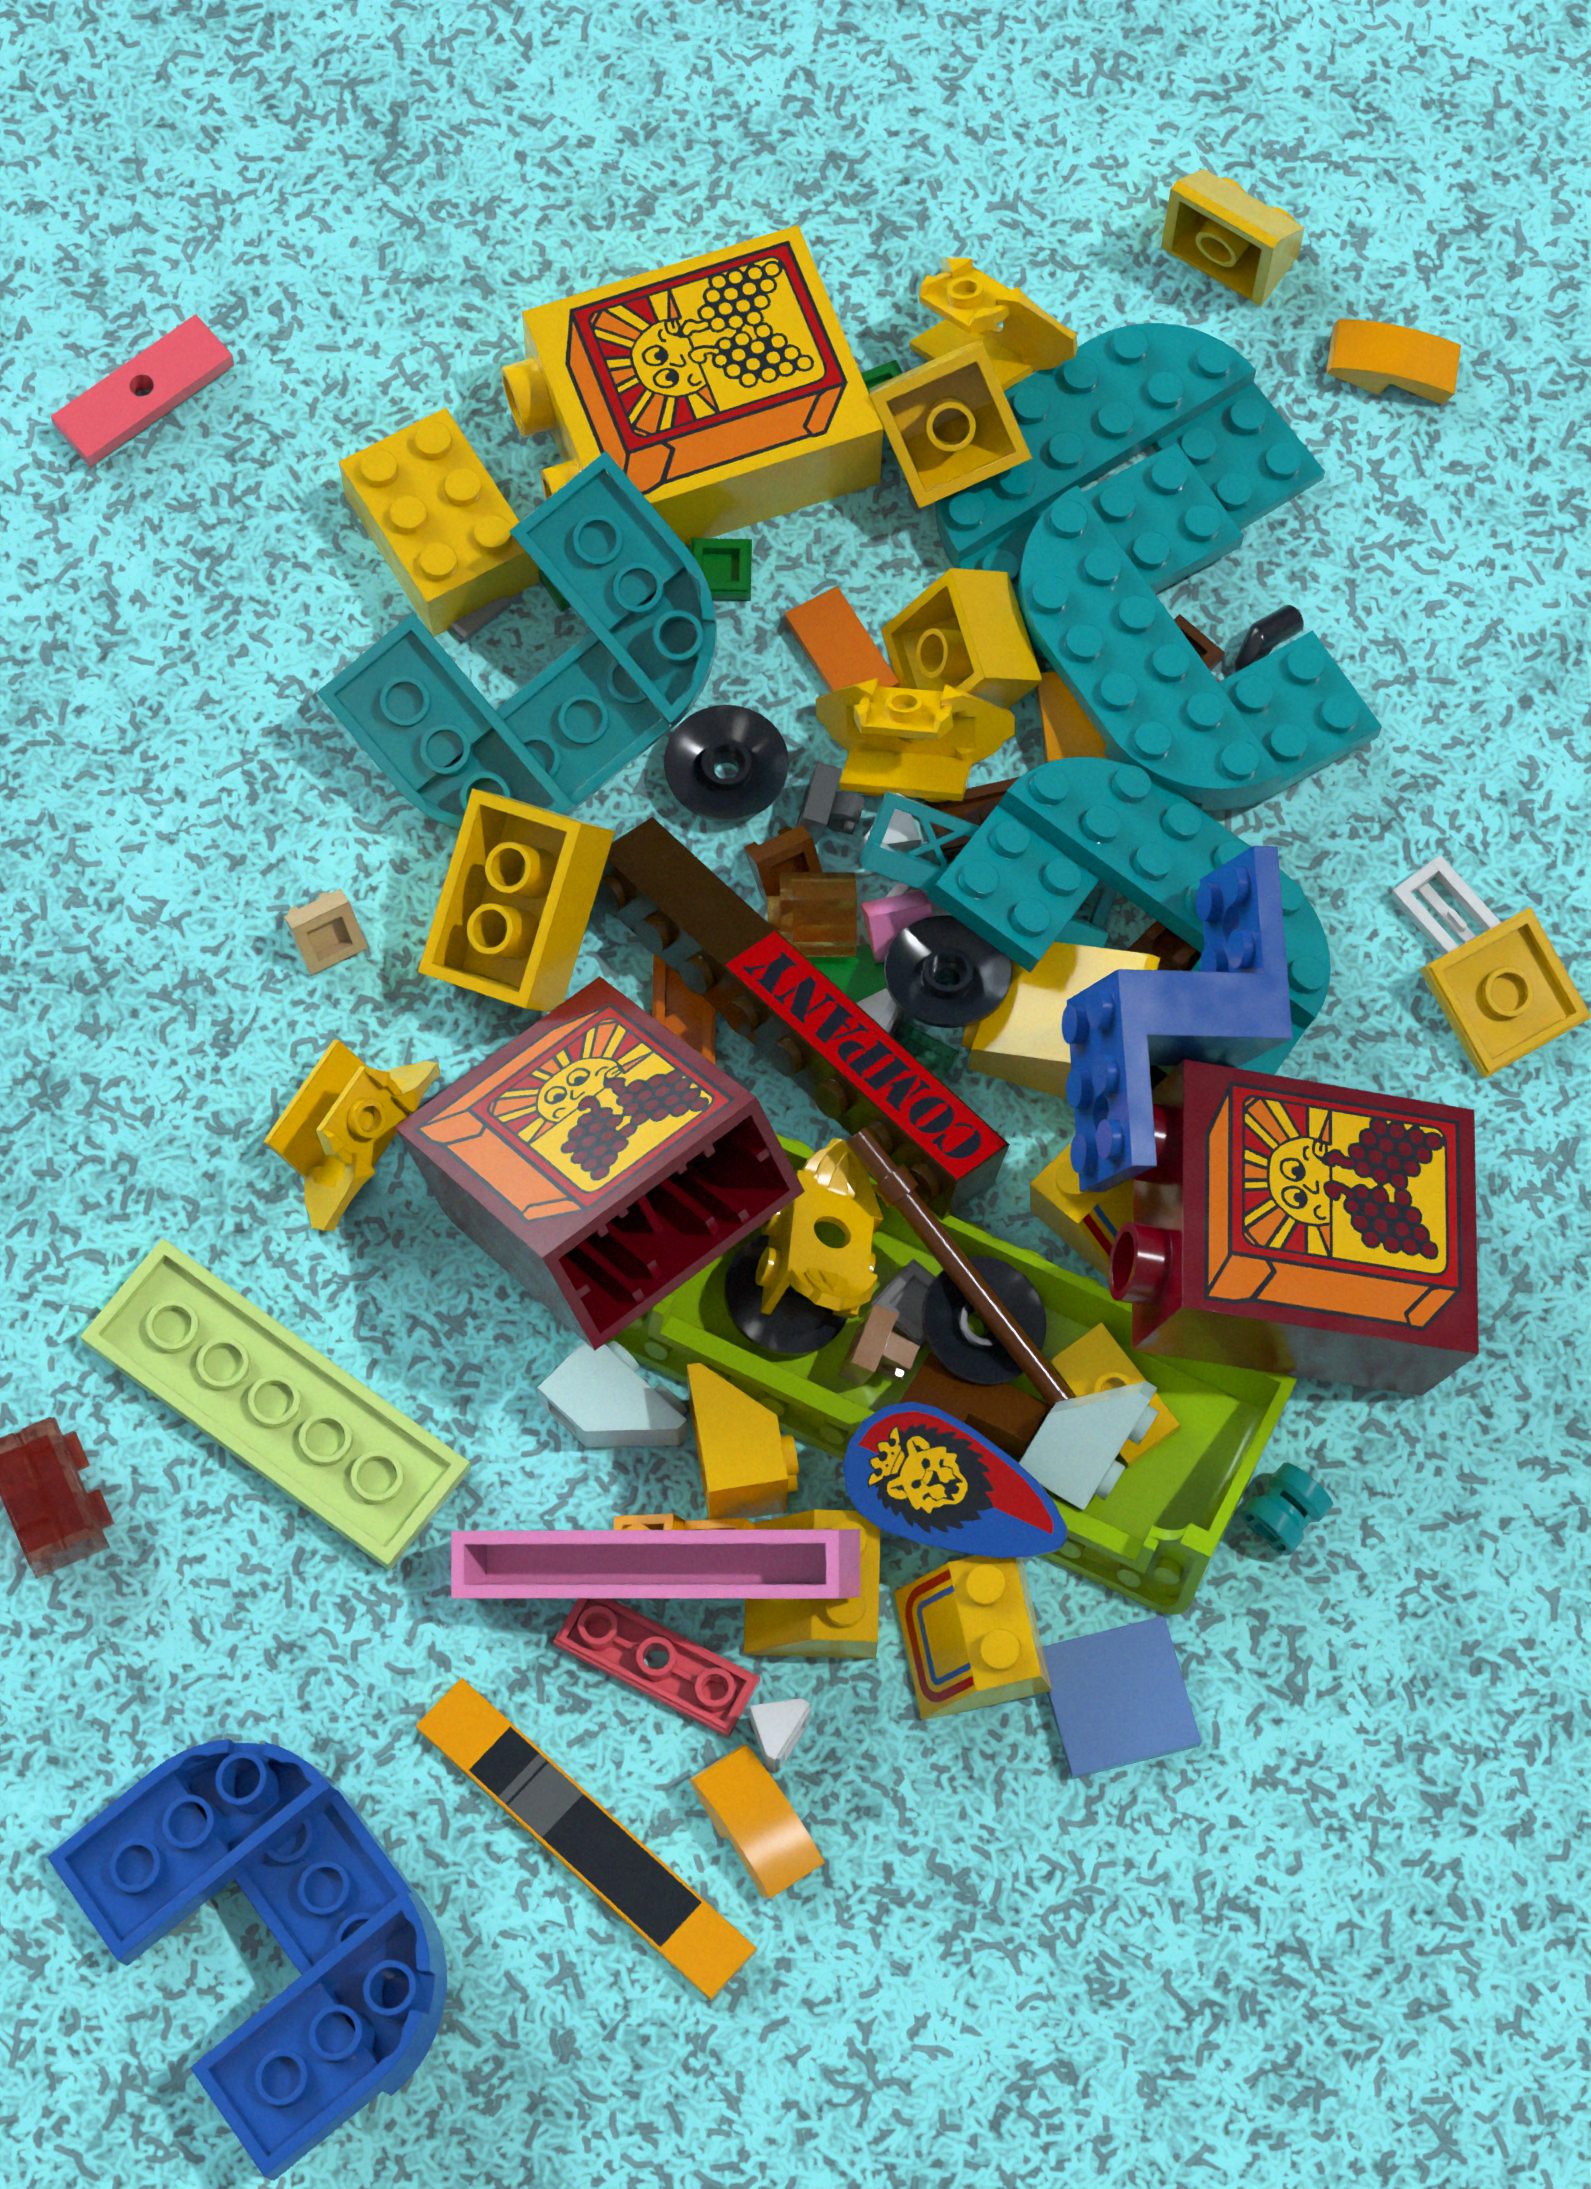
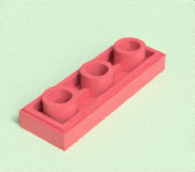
[51,314,234,467]
[553,1598,760,1739]

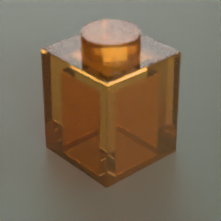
[767,872,857,957]

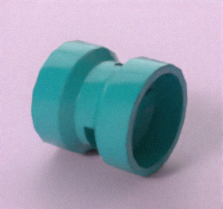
[1240,1463,1333,1555]

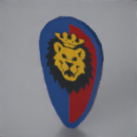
[843,1402,1068,1559]

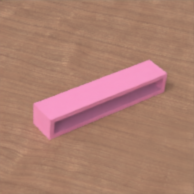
[451,1529,861,1599]

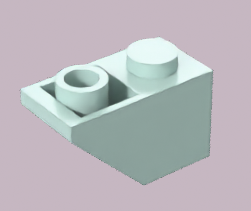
[537,1341,688,1448]
[1019,1381,1159,1511]

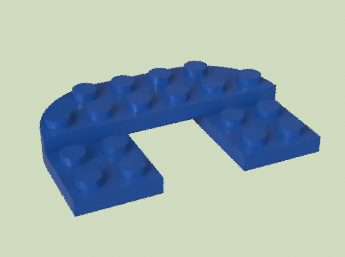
[47,1739,447,2181]

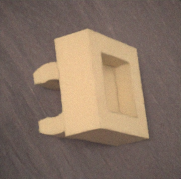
[284,888,368,976]

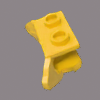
[909,257,1078,391]
[815,678,1015,802]
[263,1039,441,1231]
[755,1138,883,1319]

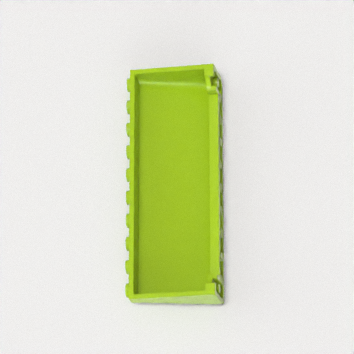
[606,1133,1298,1615]

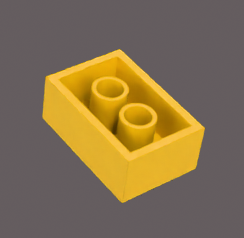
[338,407,540,637]
[418,788,615,1012]

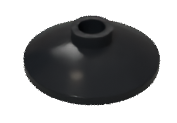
[664,705,789,822]
[884,915,1012,1028]
[724,1234,848,1356]
[921,1256,1046,1385]

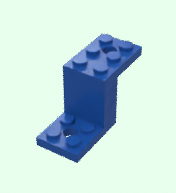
[1062,846,1293,1192]

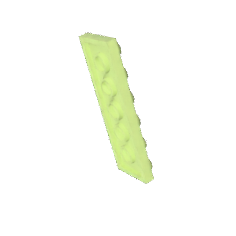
[80,1238,471,1571]

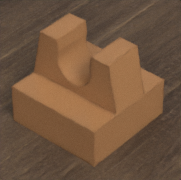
[838,1304,920,1386]

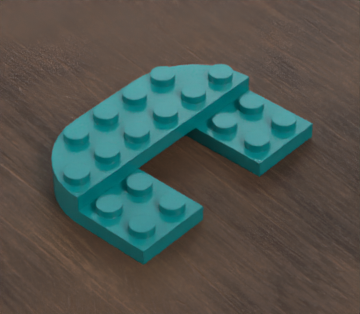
[935,323,1325,658]
[1017,442,1382,810]
[316,450,717,831]
[927,757,1331,1075]

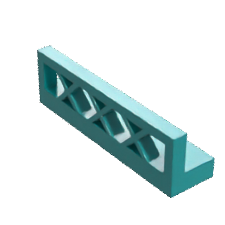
[859,790,1118,948]

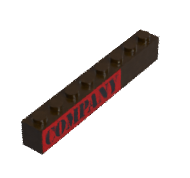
[595,817,1010,1220]

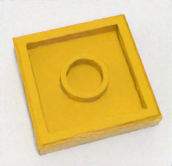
[1419,907,1591,1079]

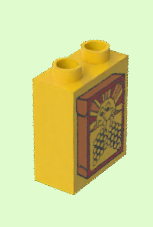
[501,225,884,546]

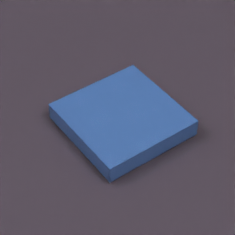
[1042,1616,1202,1779]

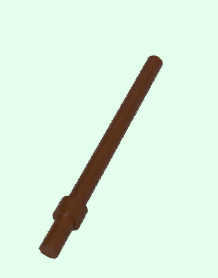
[845,1127,1076,1409]

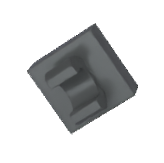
[796,762,865,844]

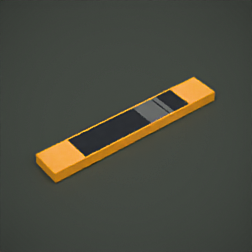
[416,1677,757,2002]

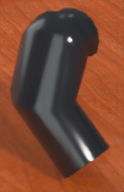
[1234,605,1304,672]

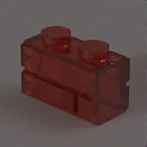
[0,1417,115,1579]

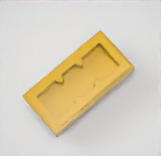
[1049,1322,1181,1467]

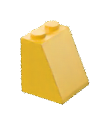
[961,942,1160,1100]

